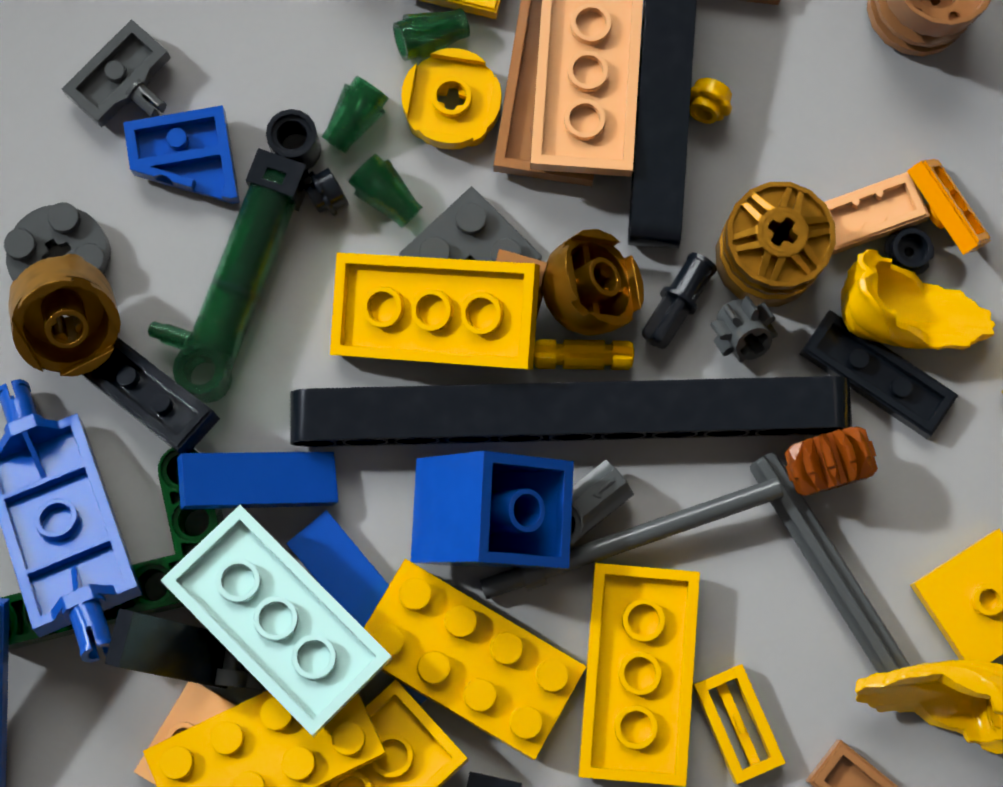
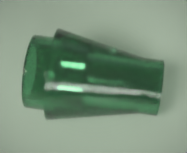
[393,8,470,63]
[321,76,389,154]
[348,154,423,228]

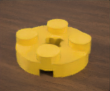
[401,48,501,150]

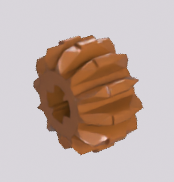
[784,426,878,496]

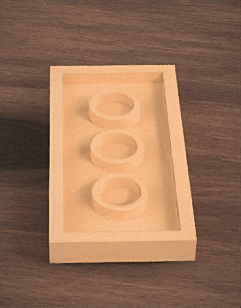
[530,0,643,177]

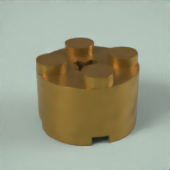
[8,254,121,377]

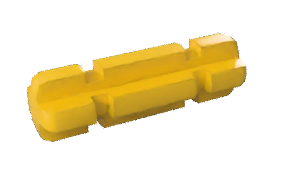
[534,339,634,370]

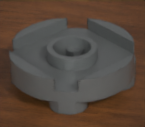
[4,202,111,281]

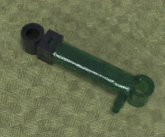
[148,109,321,403]

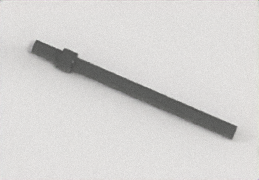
[480,477,784,599]

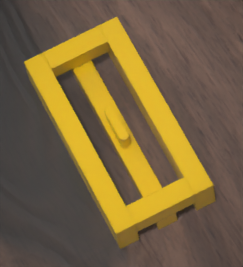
[693,664,785,784]

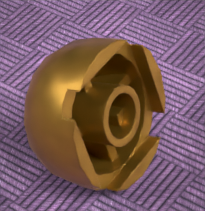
[542,229,644,336]

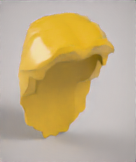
[841,249,996,350]
[855,660,1003,754]

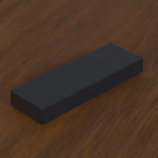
[799,310,958,439]
[82,337,220,454]
[105,608,228,689]

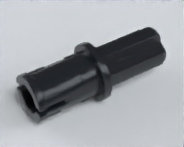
[642,252,717,349]

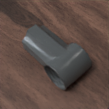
[570,459,634,548]

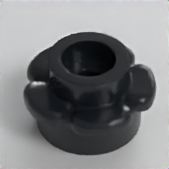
[305,168,349,216]
[884,228,934,275]

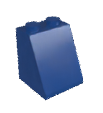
[411,451,574,569]

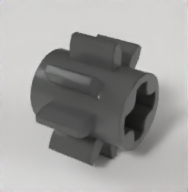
[711,296,778,362]

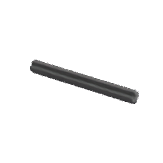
[750,452,910,673]

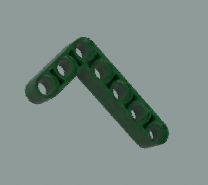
[1,448,224,650]

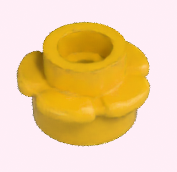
[690,78,732,124]

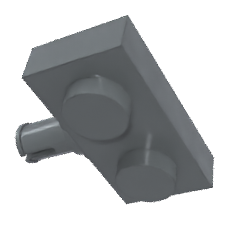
[62,19,171,128]

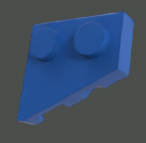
[123,105,240,204]

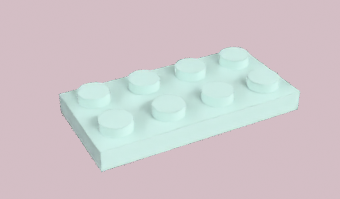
[160,505,392,738]

